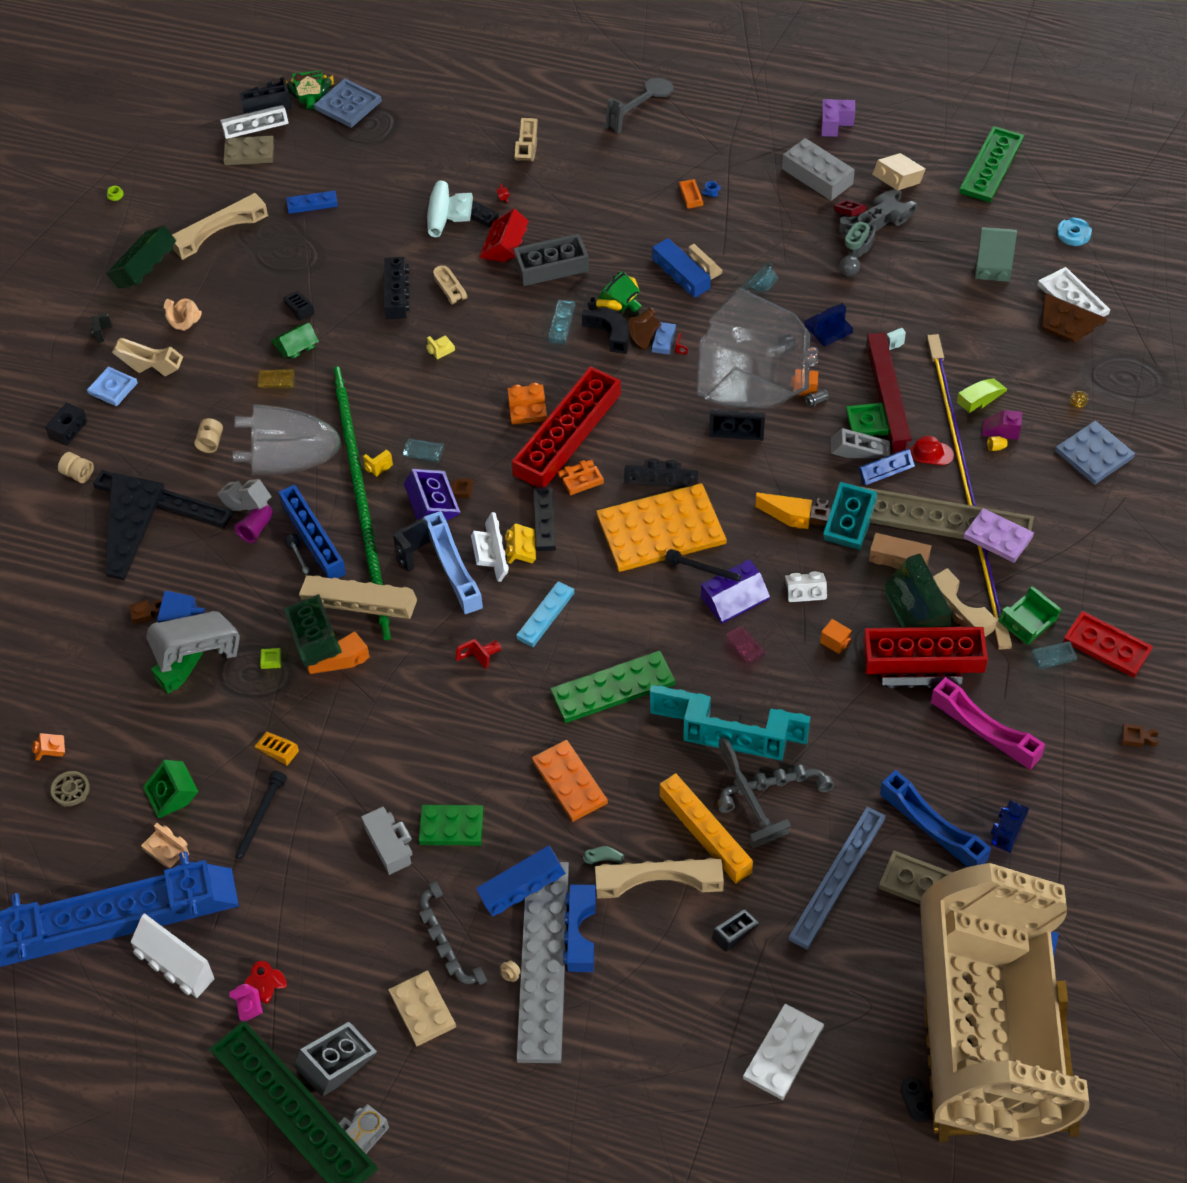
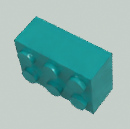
[823,482,878,550]

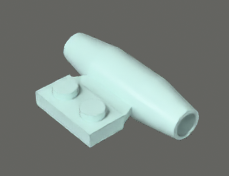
[427,181,473,237]

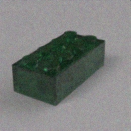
[106,225,176,289]
[283,594,342,668]

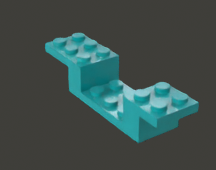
[650,685,811,761]

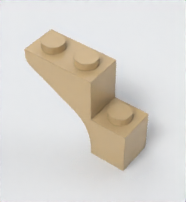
[112,338,183,376]

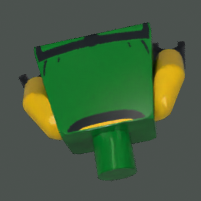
[587,270,642,313]

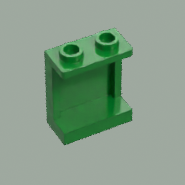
[998,586,1061,645]

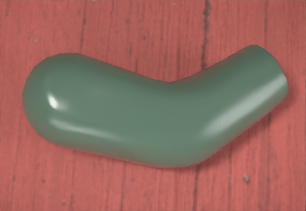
[583,846,624,864]

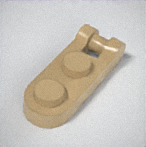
[433,266,467,305]

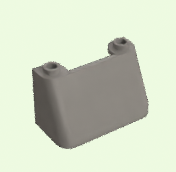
[146,611,240,672]

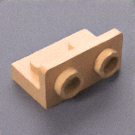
[141,823,189,869]

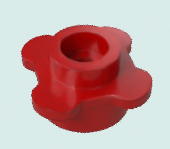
[496,184,510,203]

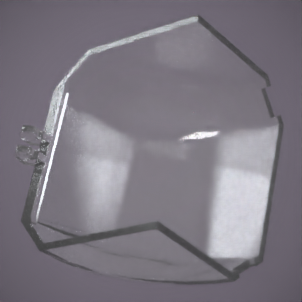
[696,287,818,411]

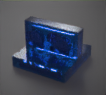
[804,303,853,347]

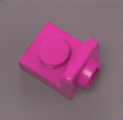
[229,984,263,1021]

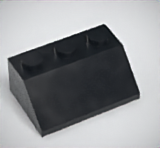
[709,409,766,441]

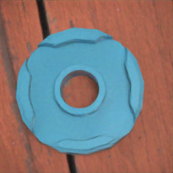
[1057,218,1092,246]

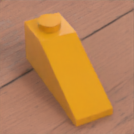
[755,492,812,529]

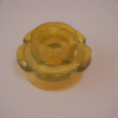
[1070,391,1088,408]

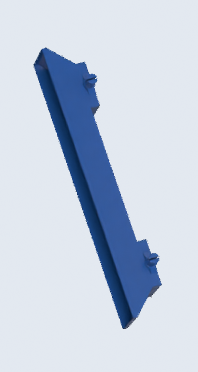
[0,851,239,967]

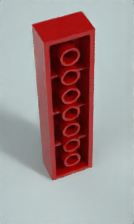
[512,366,621,488]

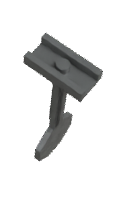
[605,78,674,134]
[718,737,791,849]

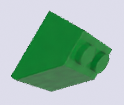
[271,322,319,359]
[143,760,198,818]

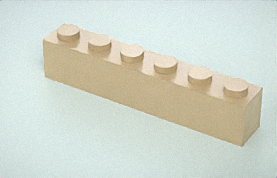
[299,575,417,619]

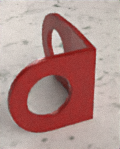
[675,332,689,355]

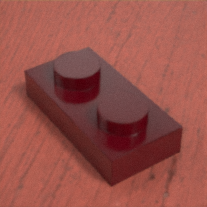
[833,200,866,217]

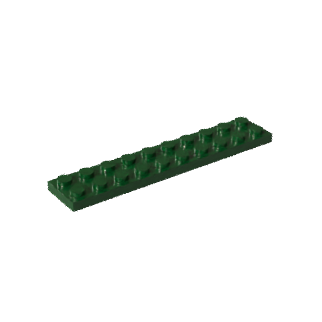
[209,1020,378,1183]

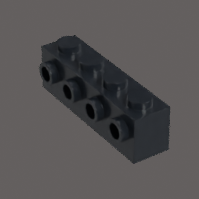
[384,257,410,320]

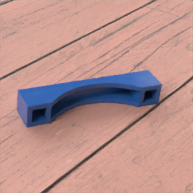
[880,770,991,867]

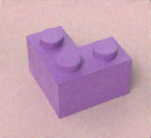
[821,99,855,137]

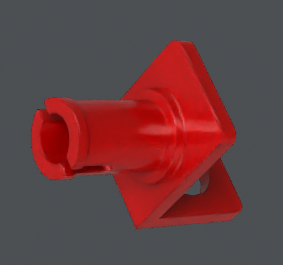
[455,639,501,669]

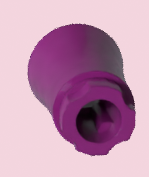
[234,504,274,543]

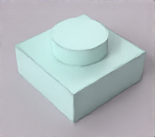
[886,328,906,350]

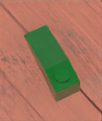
[151,651,204,694]

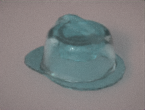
[741,261,778,291]

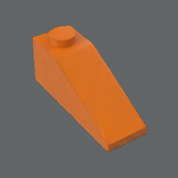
[305,631,370,674]

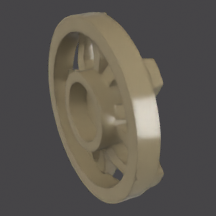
[51,771,90,807]

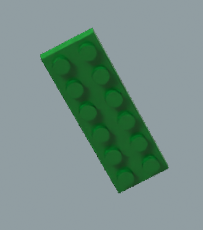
[959,126,1024,203]
[551,651,675,723]

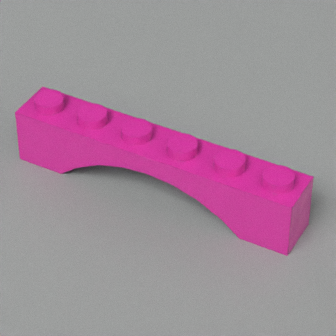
[931,677,1045,770]

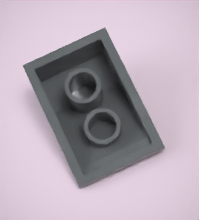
[294,1022,377,1097]

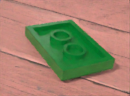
[419,805,484,846]

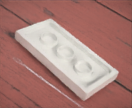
[1038,267,1110,317]
[743,1004,824,1100]

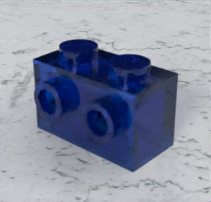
[990,800,1029,853]

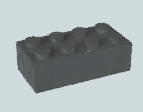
[514,234,589,286]

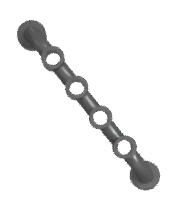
[717,765,834,813]
[419,880,488,985]

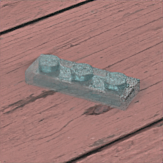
[548,300,576,344]

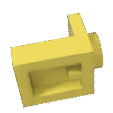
[426,335,455,359]

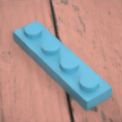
[516,581,574,647]

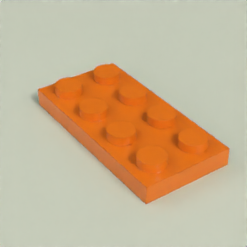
[532,740,608,822]

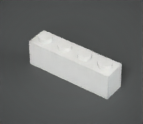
[220,105,289,139]

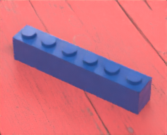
[278,484,346,579]

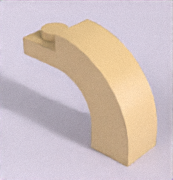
[515,118,538,162]

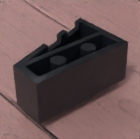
[239,76,292,114]

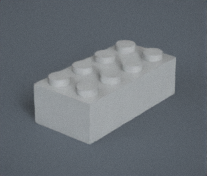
[782,138,855,201]

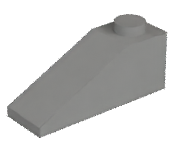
[831,428,890,458]

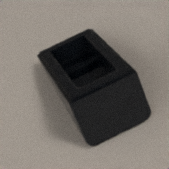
[283,291,315,320]
[712,909,759,952]

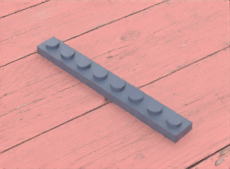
[789,807,886,950]

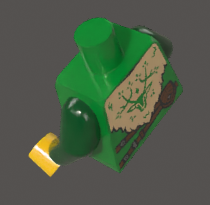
[286,70,334,110]

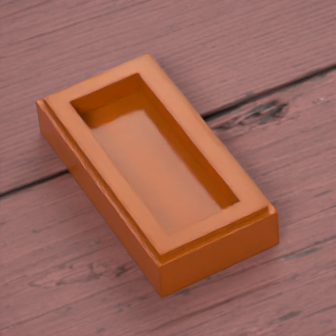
[679,179,703,209]

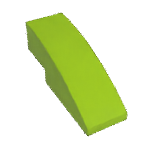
[957,379,1007,413]

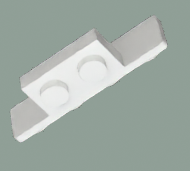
[471,512,508,582]

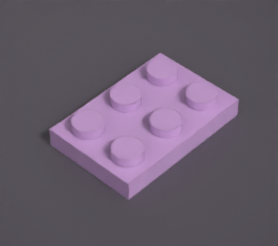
[964,508,1034,563]

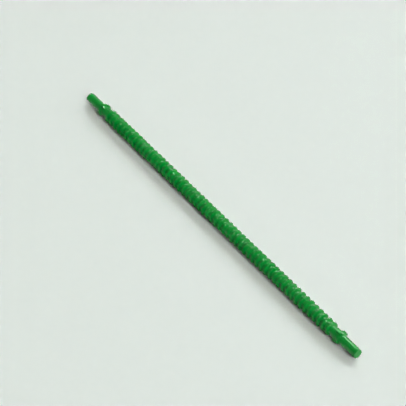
[333,367,391,640]

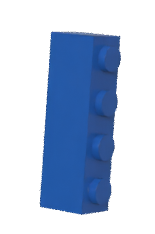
[652,238,711,298]
[476,845,566,916]

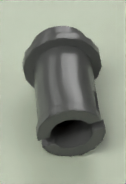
[805,389,829,407]

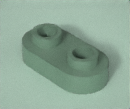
[845,222,870,250]

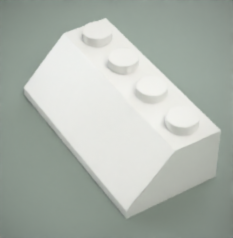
[131,913,215,998]

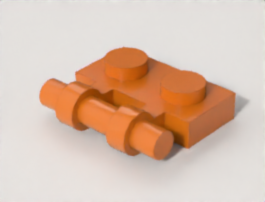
[558,459,604,496]

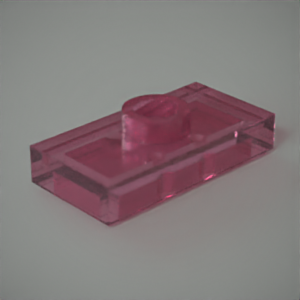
[726,625,766,664]

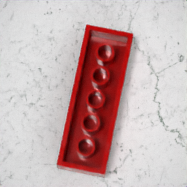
[863,627,988,674]

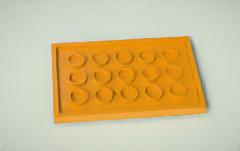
[596,483,727,572]

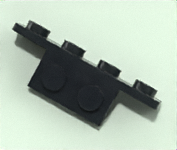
[624,458,698,488]

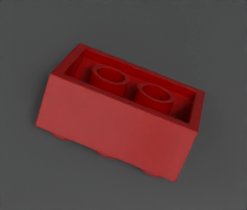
[479,208,529,262]

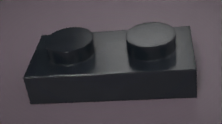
[470,200,499,227]

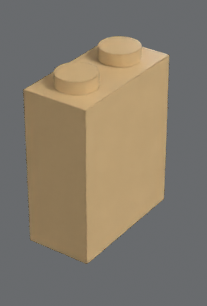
[872,153,926,191]

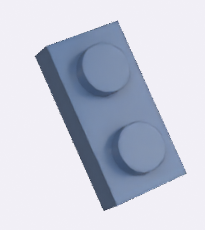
[652,322,676,354]

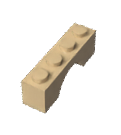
[927,568,997,637]

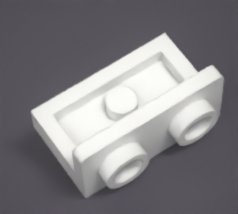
[785,571,827,602]

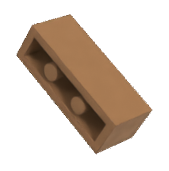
[869,533,931,574]

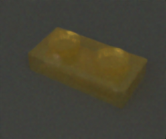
[258,369,295,388]

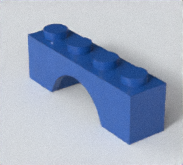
[563,885,596,972]

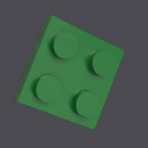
[846,403,889,436]

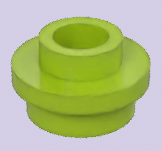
[107,186,124,201]

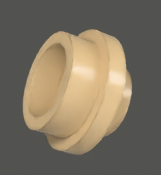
[500,961,520,982]

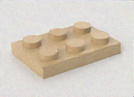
[389,971,456,1047]

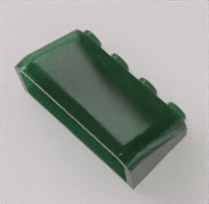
[884,553,952,628]

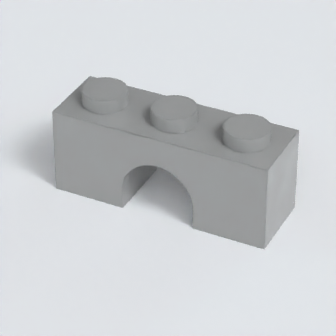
[217,479,271,511]

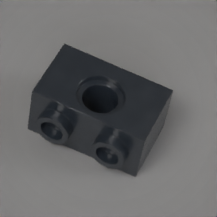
[45,402,88,446]

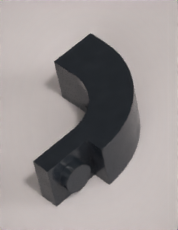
[582,307,629,354]

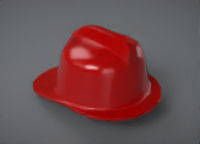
[910,436,954,465]

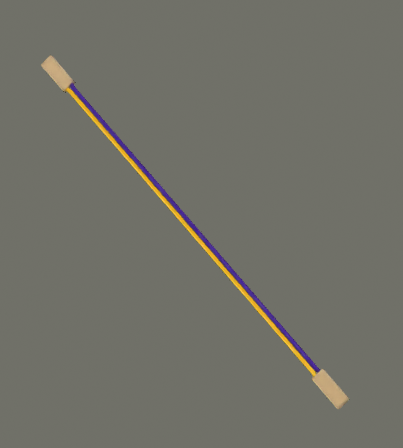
[927,334,1012,650]

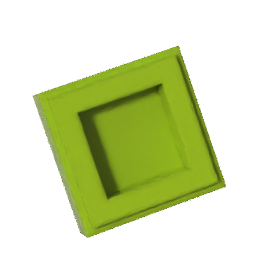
[260,648,281,669]

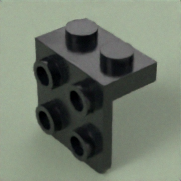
[393,518,430,572]

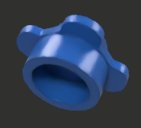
[702,181,721,197]

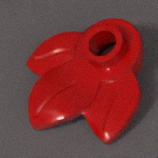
[244,961,287,1004]

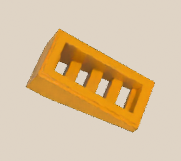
[255,732,299,766]

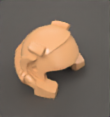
[163,298,202,331]

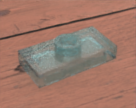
[403,438,444,462]
[1032,641,1077,669]

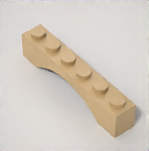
[169,193,268,260]
[595,858,724,899]

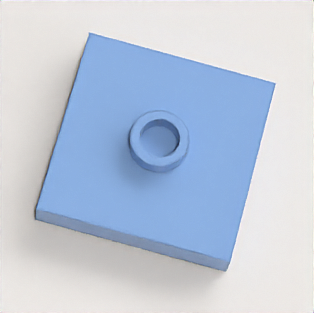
[87,366,138,407]

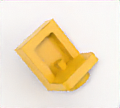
[363,449,393,477]

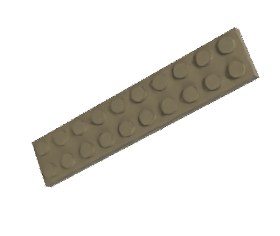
[858,486,1034,550]

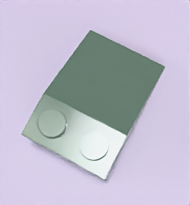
[975,227,1017,282]

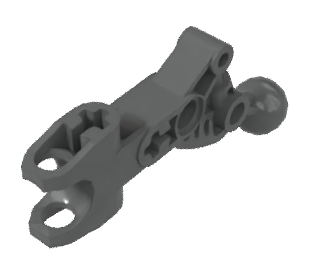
[839,189,918,277]

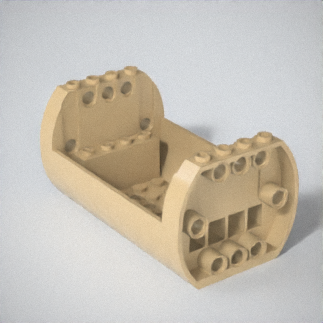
[920,863,1089,1141]

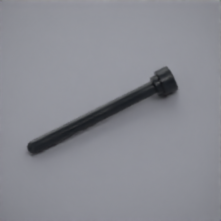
[665,549,741,582]
[236,770,287,859]

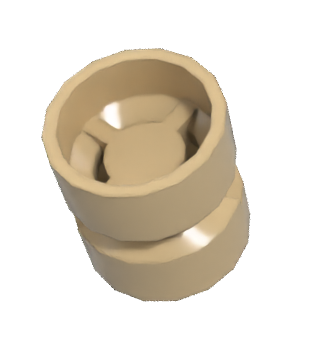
[194,418,223,453]
[58,452,94,483]

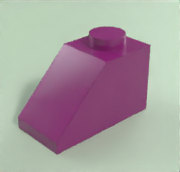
[982,410,1022,440]

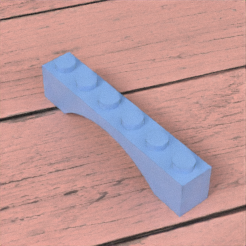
[424,511,483,614]

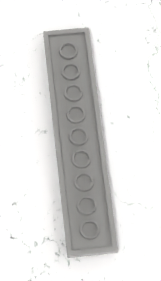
[517,862,569,1063]

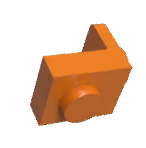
[32,733,65,761]

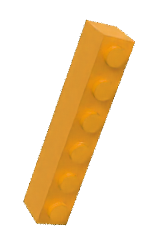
[660,773,753,884]

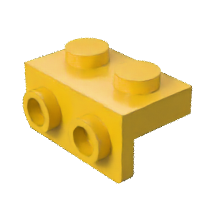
[505,524,536,564]

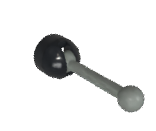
[284,534,310,574]

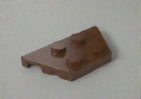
[1043,293,1107,343]

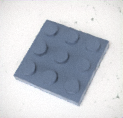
[314,79,382,128]
[1055,420,1135,485]

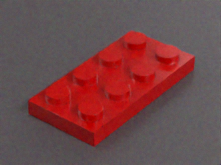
[1063,611,1153,678]

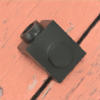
[90,313,112,343]

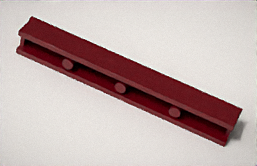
[866,332,912,453]

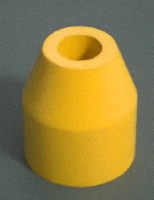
[987,436,1007,451]

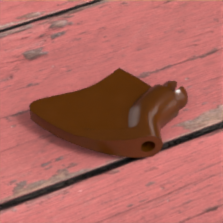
[629,307,662,350]

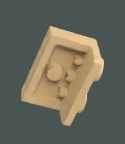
[688,244,722,280]

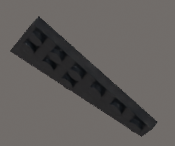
[105,473,165,581]

